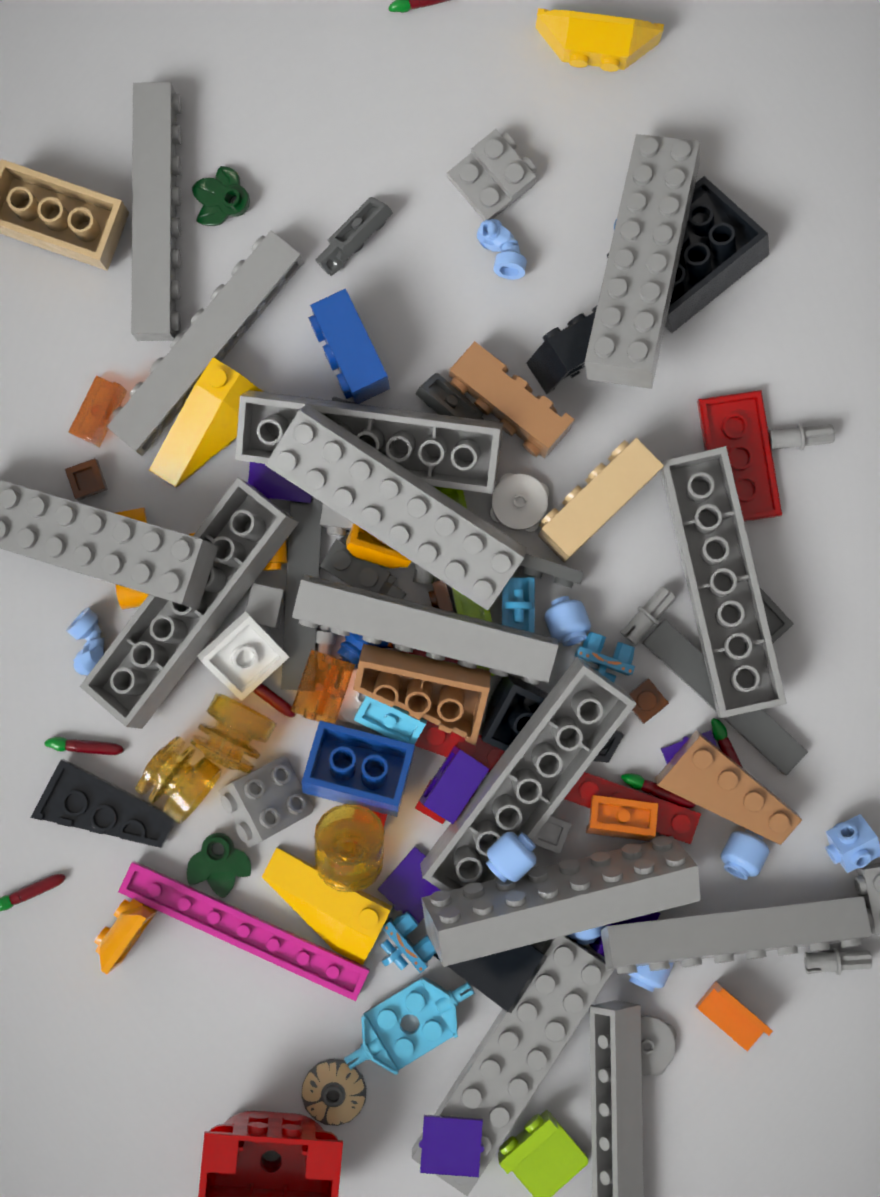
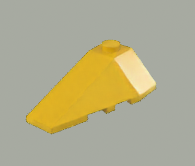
[149,357,263,488]
[262,847,392,965]

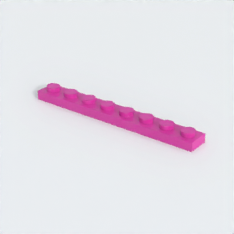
[118,861,370,1001]

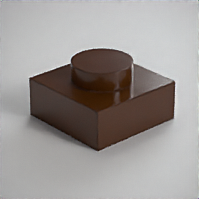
[65,458,108,501]
[428,580,454,612]
[629,678,669,724]

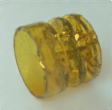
[190,692,277,774]
[135,736,223,825]
[314,804,385,892]

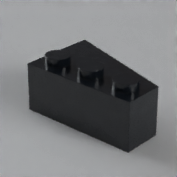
[526,306,597,395]

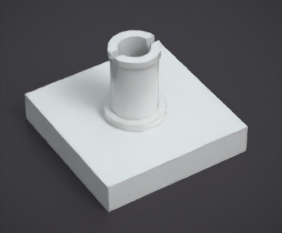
[197,611,289,701]

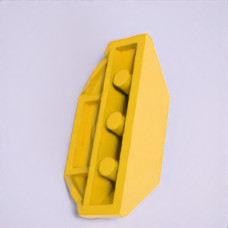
[536,8,664,72]

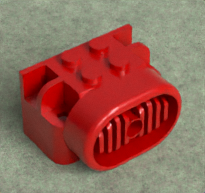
[198,1111,343,1197]

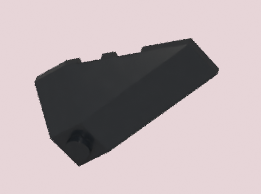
[482,674,624,763]

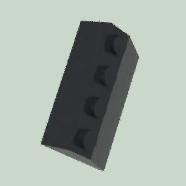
[607,176,769,333]

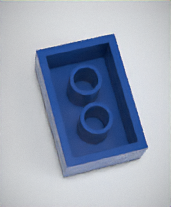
[308,288,390,404]
[302,721,415,817]

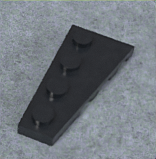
[30,759,178,848]

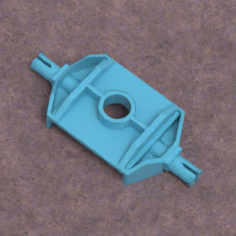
[344,977,475,1075]

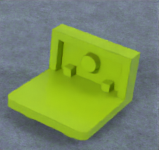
[498,1110,588,1197]

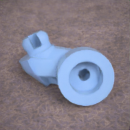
[477,219,527,280]
[66,607,105,676]

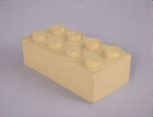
[0,159,129,271]
[538,437,664,563]

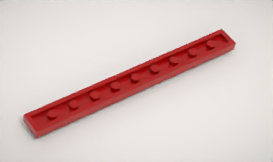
[415,721,701,844]

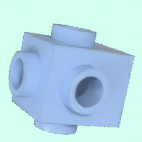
[825,814,880,873]

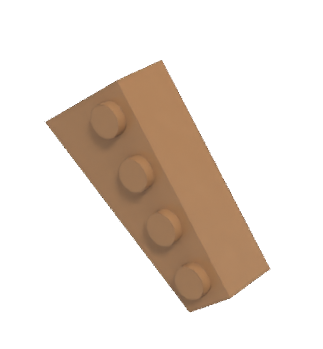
[449,341,575,459]
[353,644,491,746]
[655,730,802,845]

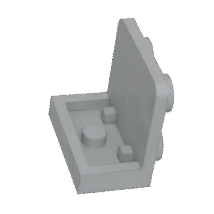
[218,757,313,848]

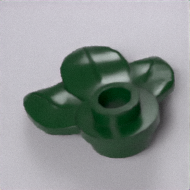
[192,166,250,226]
[187,833,251,898]

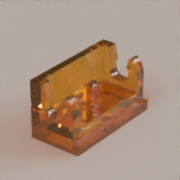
[291,649,355,724]

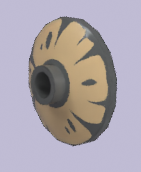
[301,1059,367,1126]

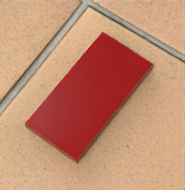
[697,390,782,522]

